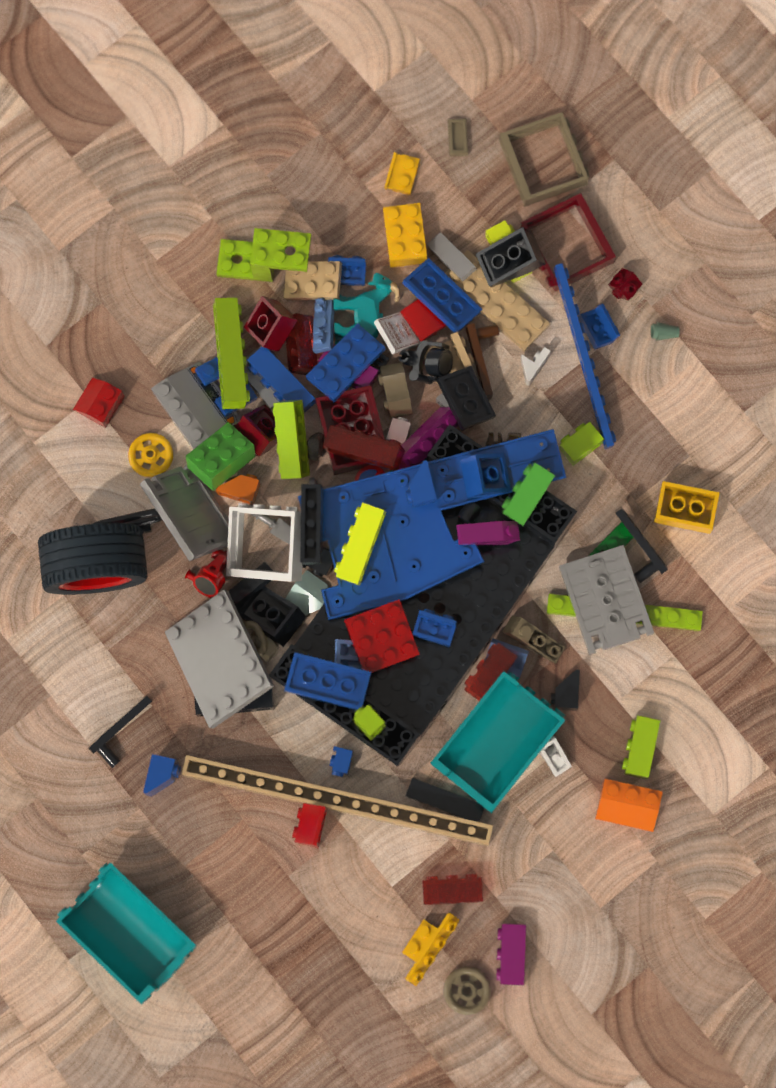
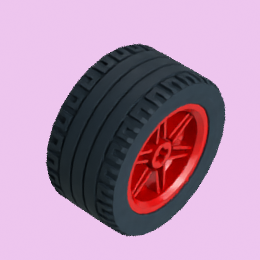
[38,523,148,595]

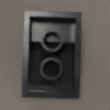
[476,227,546,287]
[237,586,306,647]

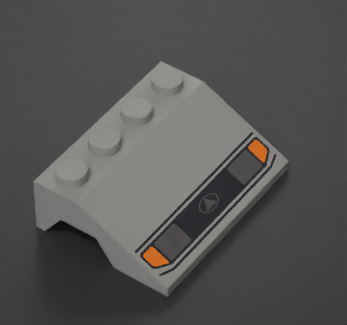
[151,361,241,450]

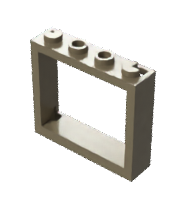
[499,112,590,207]

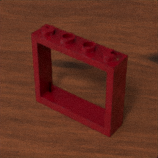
[520,193,616,292]

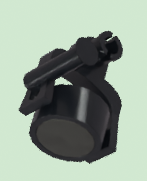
[398,341,453,385]

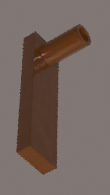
[466,323,499,400]

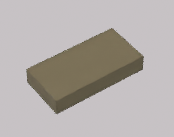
[448,118,468,157]

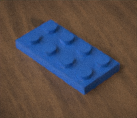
[402,258,482,333]
[306,323,386,402]
[284,652,371,710]

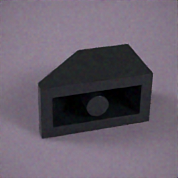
[550,670,580,711]

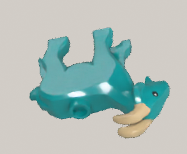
[333,273,400,345]

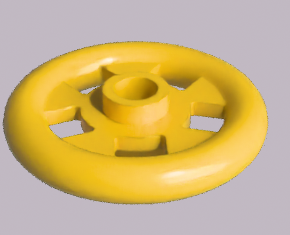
[128,433,173,477]

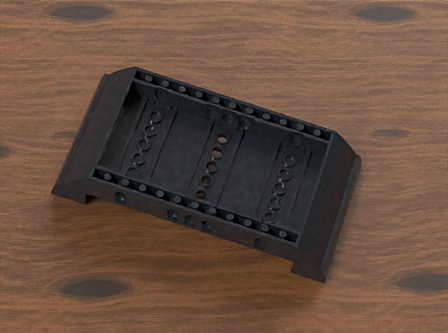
[269,424,577,767]

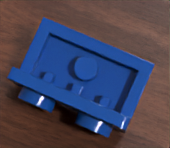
[328,255,366,286]
[578,304,620,350]
[412,609,457,647]

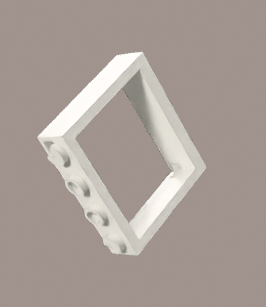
[226,503,302,582]

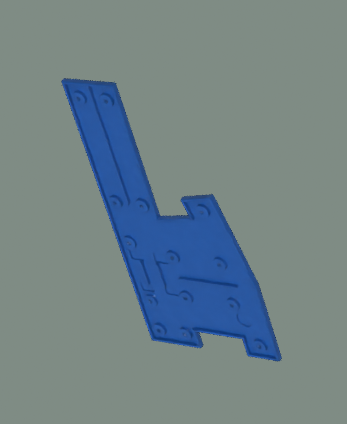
[298,429,567,620]

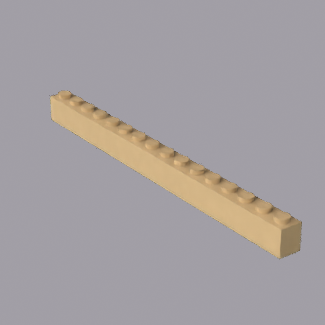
[182,755,493,846]

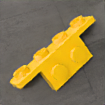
[402,912,459,986]

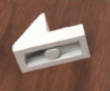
[521,347,551,386]
[539,737,572,777]

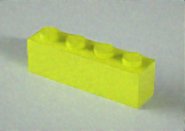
[334,503,386,586]

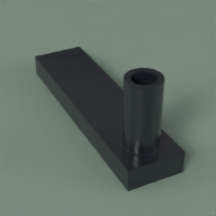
[615,506,668,583]
[89,696,152,768]

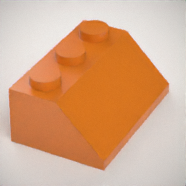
[595,779,663,832]

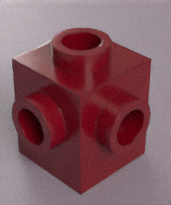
[608,268,643,301]

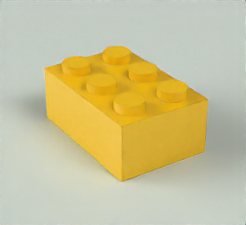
[383,203,427,268]
[653,481,720,534]

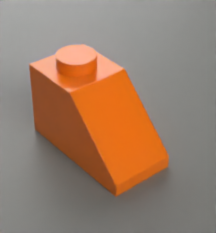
[216,474,260,505]

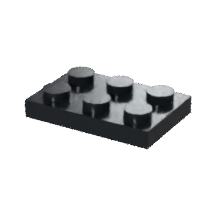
[436,366,496,431]

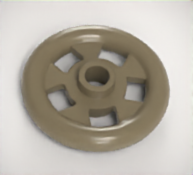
[444,967,491,1015]

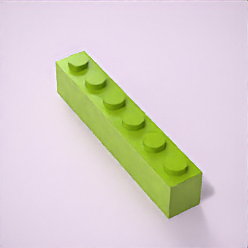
[213,298,250,409]

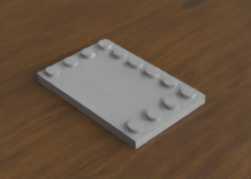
[165,589,274,729]

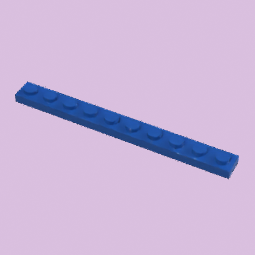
[554,263,616,449]

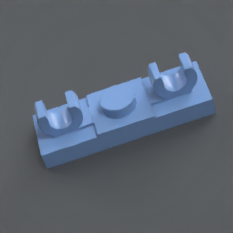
[313,298,334,354]

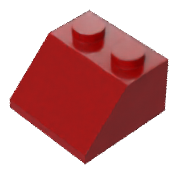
[73,378,125,428]
[292,803,327,848]

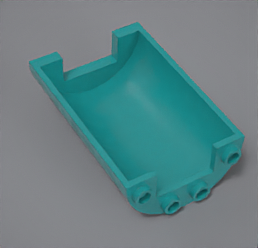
[430,671,565,813]
[56,862,197,1004]

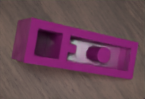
[457,521,520,545]

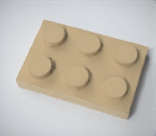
[284,261,342,300]

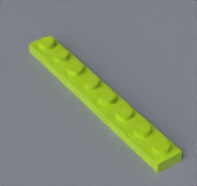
[546,594,703,631]

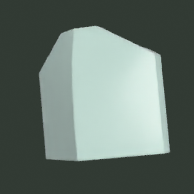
[285,570,328,616]

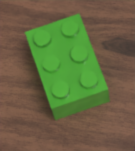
[186,422,255,491]
[502,462,555,525]

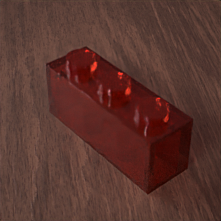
[286,313,318,375]
[464,642,519,701]
[422,874,483,905]

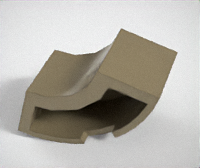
[378,362,413,418]

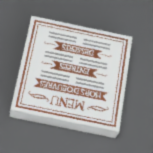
[374,312,421,354]

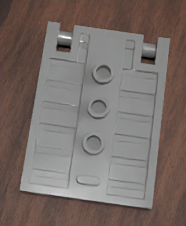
[140,465,229,561]
[559,545,654,655]

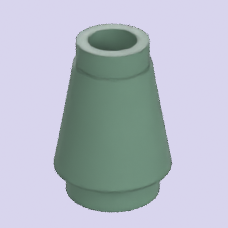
[650,322,680,341]

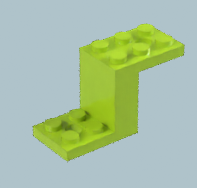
[216,228,311,282]

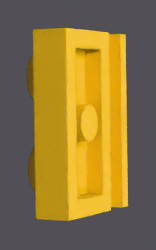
[384,152,420,195]

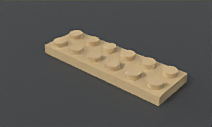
[445,250,550,352]

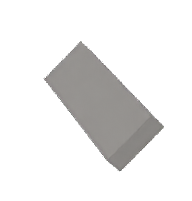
[427,232,477,282]

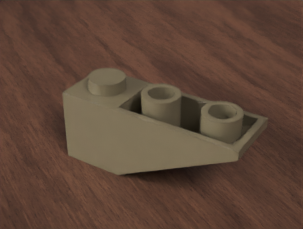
[502,615,565,664]

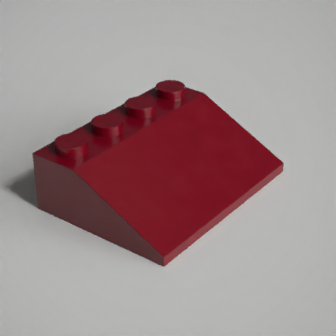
[315,385,389,475]

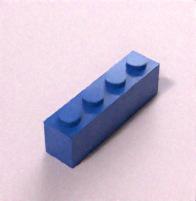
[247,347,316,413]

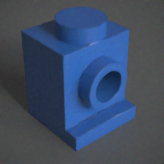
[330,746,353,778]

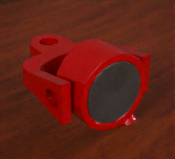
[185,549,227,599]

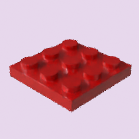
[344,599,420,673]

